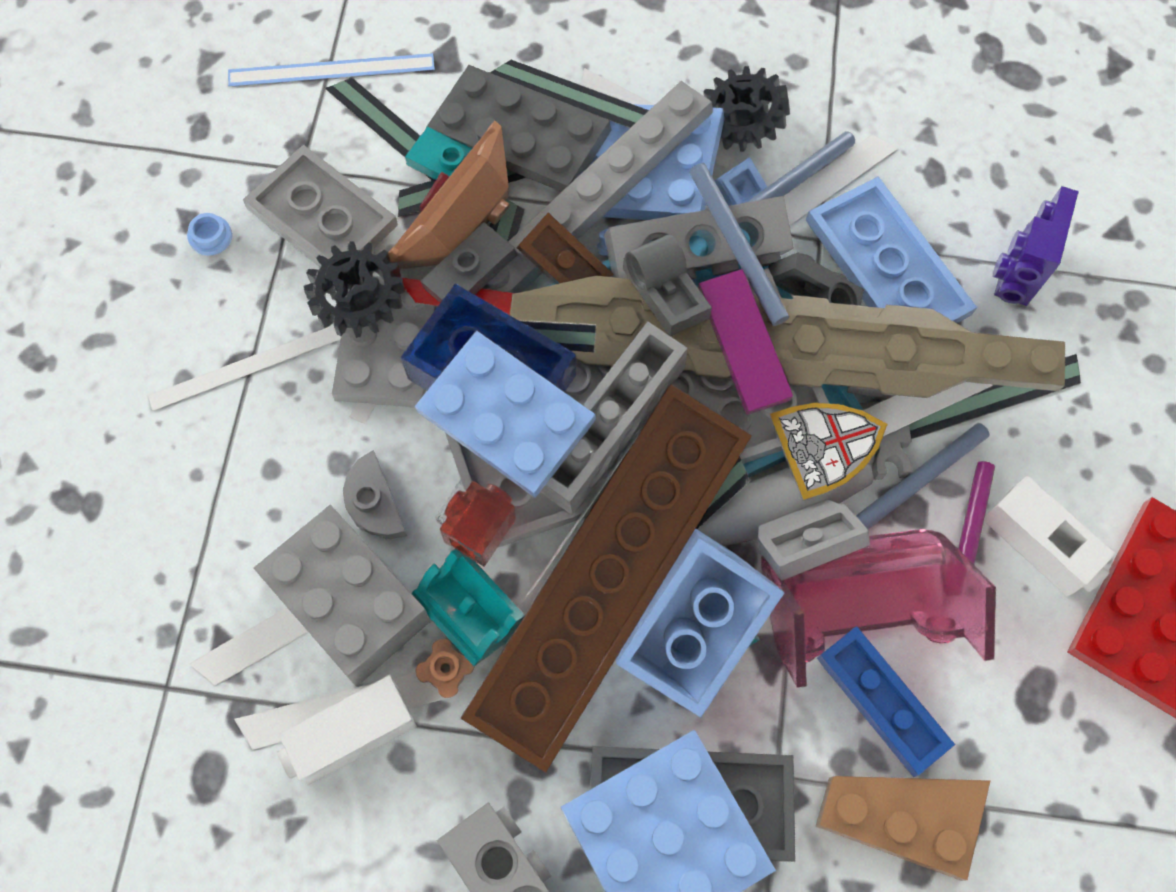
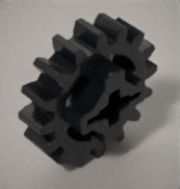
[703,66,790,152]
[304,241,405,338]

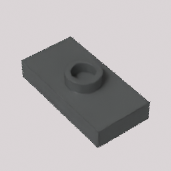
[420,223,517,314]

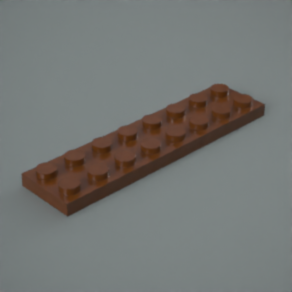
[461,384,752,773]

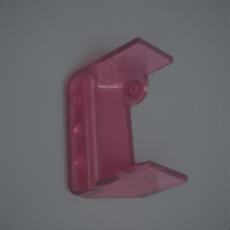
[761,529,996,688]

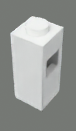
[984,475,1116,597]
[277,675,417,785]

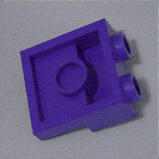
[992,186,1079,306]

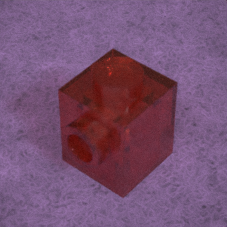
[439,480,516,567]

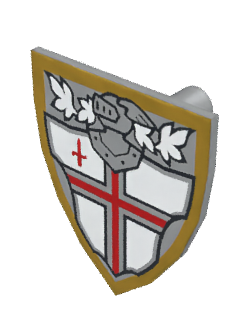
[769,403,888,501]

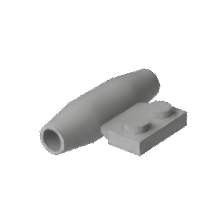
[698,462,873,581]

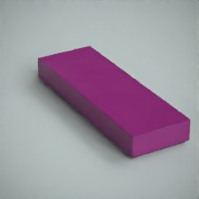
[698,269,793,415]

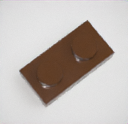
[516,212,613,284]

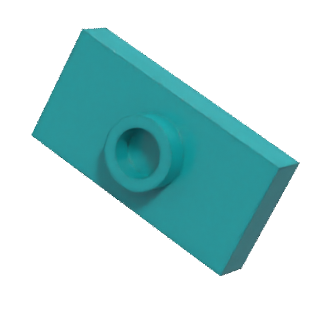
[405,126,472,180]

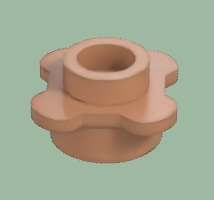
[416,639,475,698]

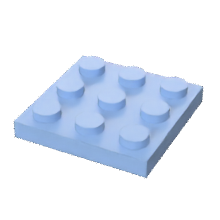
[589,104,725,220]
[561,730,776,892]

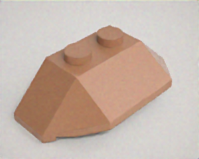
[388,121,510,269]

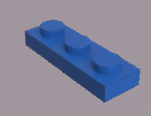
[816,626,956,777]

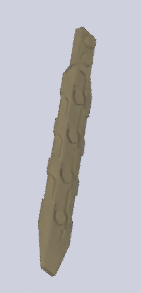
[509,276,1065,398]

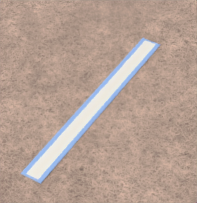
[228,53,435,86]

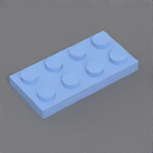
[806,176,977,323]

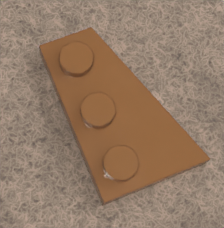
[816,776,991,881]

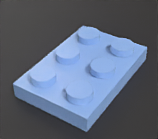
[415,330,596,498]

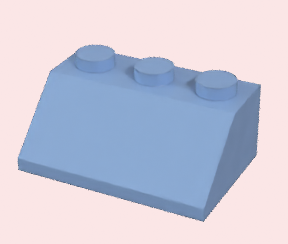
[616,529,784,718]

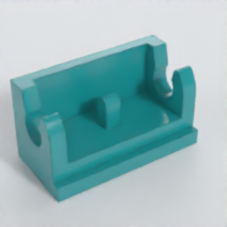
[412,545,525,666]

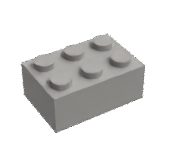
[253,504,430,687]

